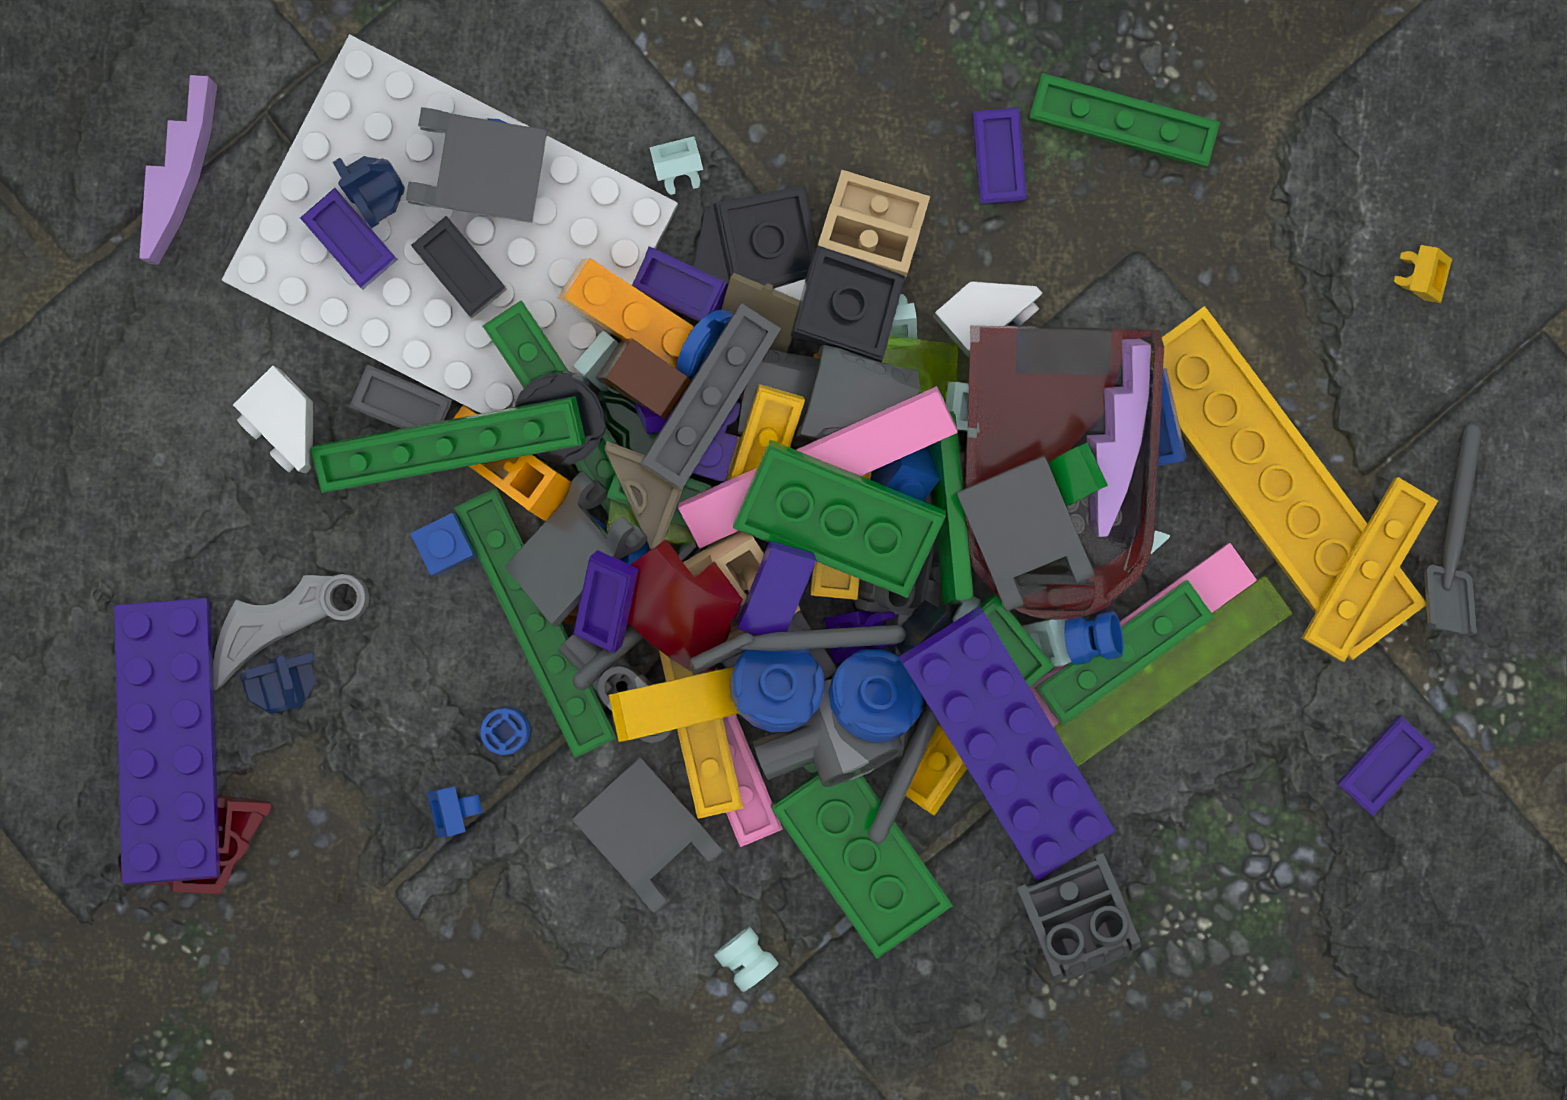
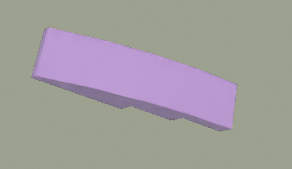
[139,75,217,265]
[1087,339,1151,537]

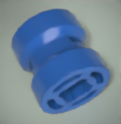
[1064,611,1124,665]
[480,707,531,755]

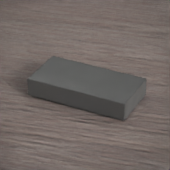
[349,365,454,429]

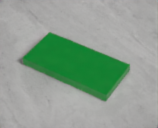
[733,439,946,598]
[770,773,953,959]

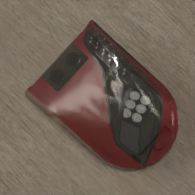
[965,325,1164,620]

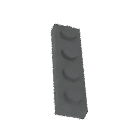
[639,303,781,490]

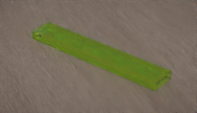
[1053,576,1292,767]

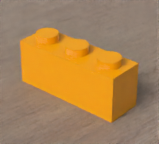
[557,258,694,369]

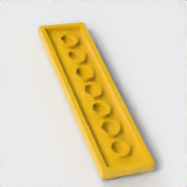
[1157,306,1426,660]

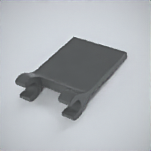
[406,107,548,223]
[957,455,1095,612]
[505,471,648,627]
[572,757,725,913]

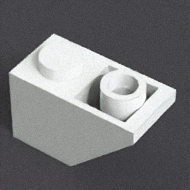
[933,282,1042,358]
[233,366,313,474]

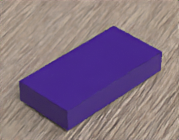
[972,108,1027,205]
[300,188,398,290]
[632,246,729,322]
[737,541,816,635]
[574,550,639,653]
[1336,716,1436,816]

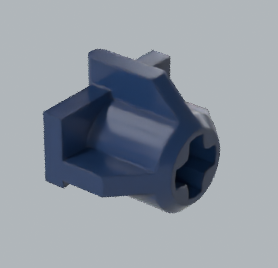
[332,156,405,228]
[239,652,316,714]

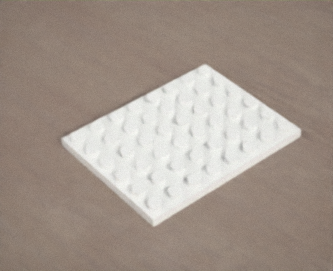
[222,34,678,414]

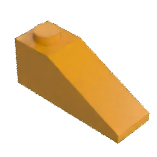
[453,405,571,522]

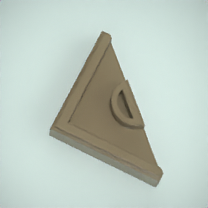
[604,441,683,550]

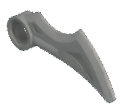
[213,574,370,690]

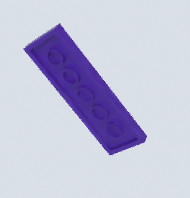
[114,598,220,885]
[898,607,1115,881]

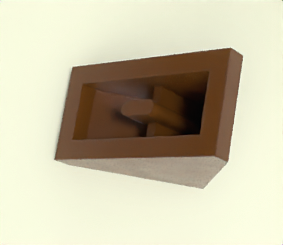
[596,338,691,420]

